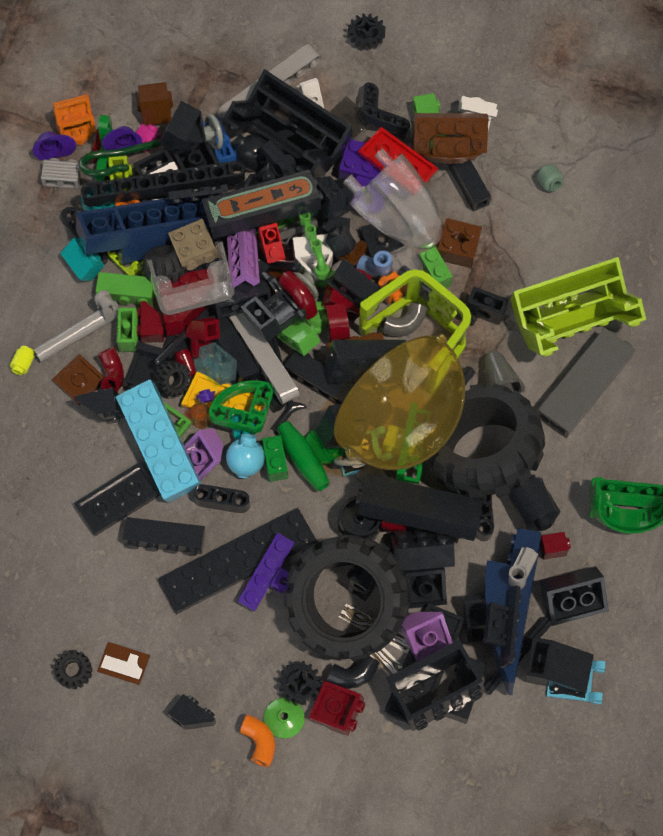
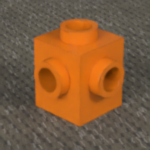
[378,271,407,305]

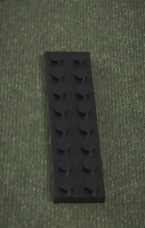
[158,508,317,615]

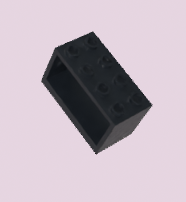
[386,640,485,731]

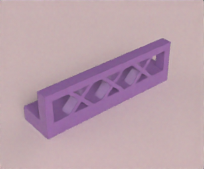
[227,228,260,287]

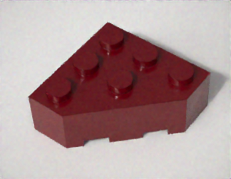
[157,268,215,336]

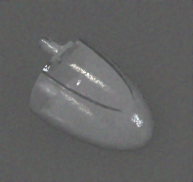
[343,148,443,249]

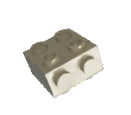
[168,219,219,270]

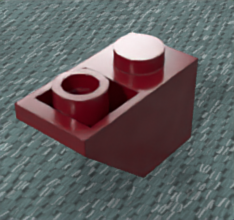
[137,301,165,343]

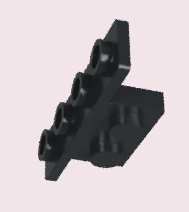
[483,585,521,668]

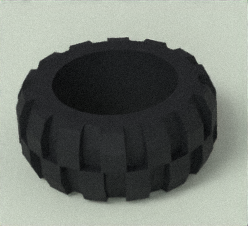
[423,383,545,500]

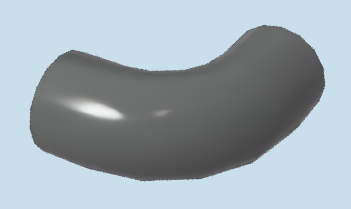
[381,302,428,337]

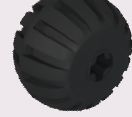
[142,244,188,285]

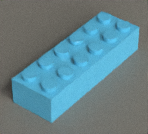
[116,380,202,503]

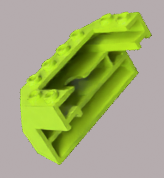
[511,257,646,356]

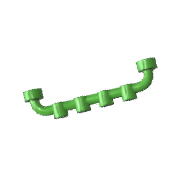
[300,212,330,280]

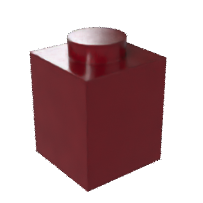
[540,532,571,560]

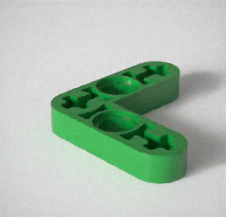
[95,115,113,182]

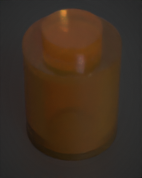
[191,402,211,429]

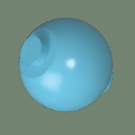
[226,434,265,478]

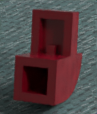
[326,303,350,342]
[186,317,220,358]

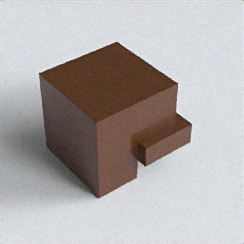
[136,82,173,125]

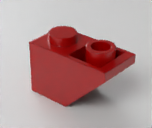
[258,223,286,264]

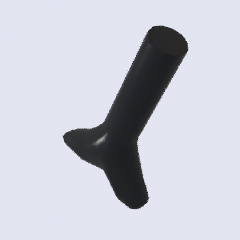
[272,400,307,433]

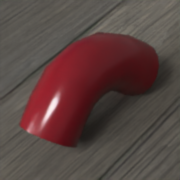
[279,271,318,319]
[97,346,124,392]

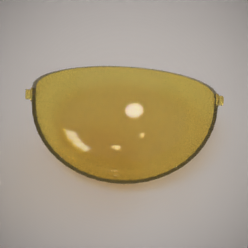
[334,334,465,470]

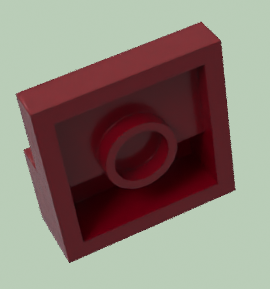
[308,681,365,736]

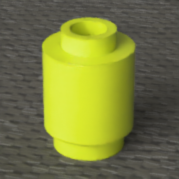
[9,346,35,375]

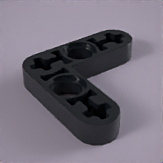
[359,82,411,135]

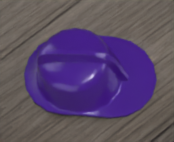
[102,126,142,155]
[33,131,76,160]

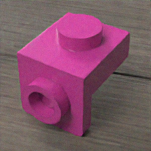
[136,123,162,152]

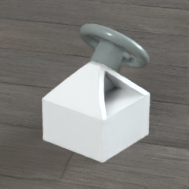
[293,234,333,299]

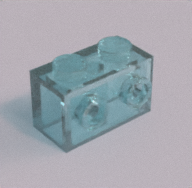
[198,342,237,385]

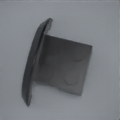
[241,272,306,342]

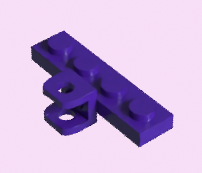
[238,533,295,612]

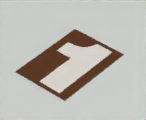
[97,642,150,685]

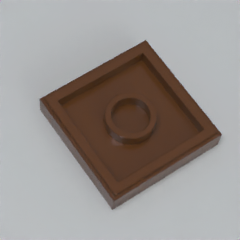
[52,354,105,406]

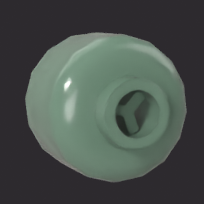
[537,164,564,191]

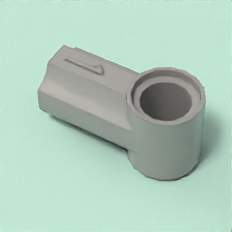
[508,547,538,589]

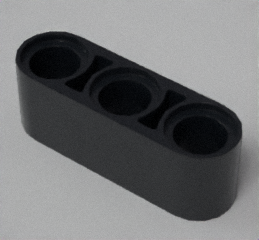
[193,484,250,513]
[476,495,494,542]

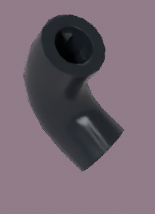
[327,656,380,689]

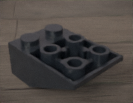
[133,148,184,200]
[526,637,594,694]

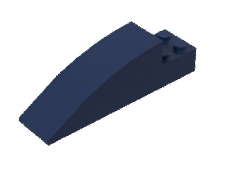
[76,196,210,264]
[485,528,541,695]

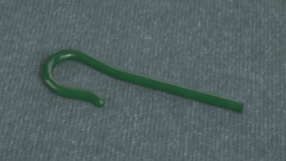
[78,138,161,177]

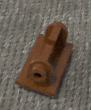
[338,241,367,266]

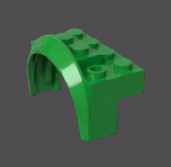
[589,477,663,534]

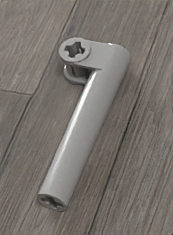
[33,290,119,362]

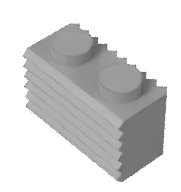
[41,158,82,189]

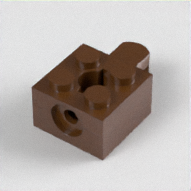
[423,218,482,269]

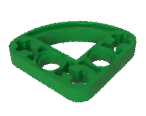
[209,381,274,434]

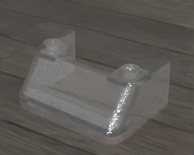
[146,241,234,315]

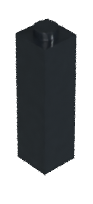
[447,161,491,212]

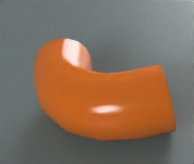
[240,714,276,768]

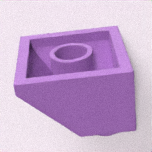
[184,429,224,480]
[401,612,453,662]

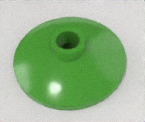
[264,698,305,739]

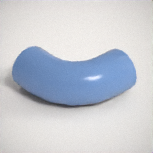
[357,251,393,278]

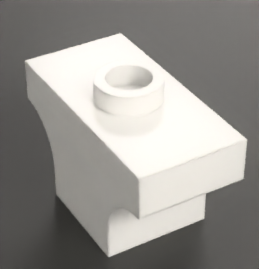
[297,78,324,108]

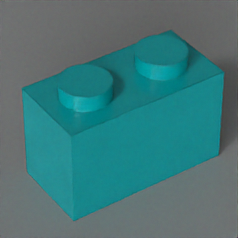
[60,238,105,281]

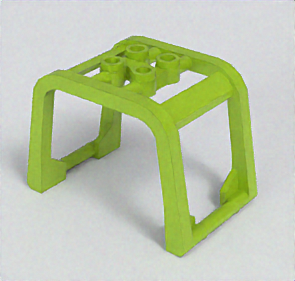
[359,269,471,395]

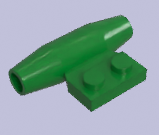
[277,421,346,492]

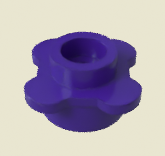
[196,389,215,404]

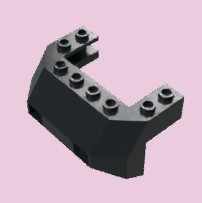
[223,69,353,178]

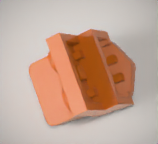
[52,94,96,146]

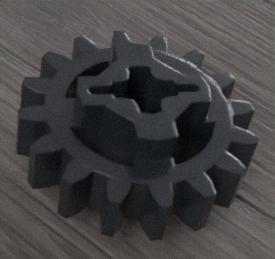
[348,13,386,50]
[278,661,322,706]

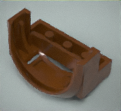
[412,113,489,164]

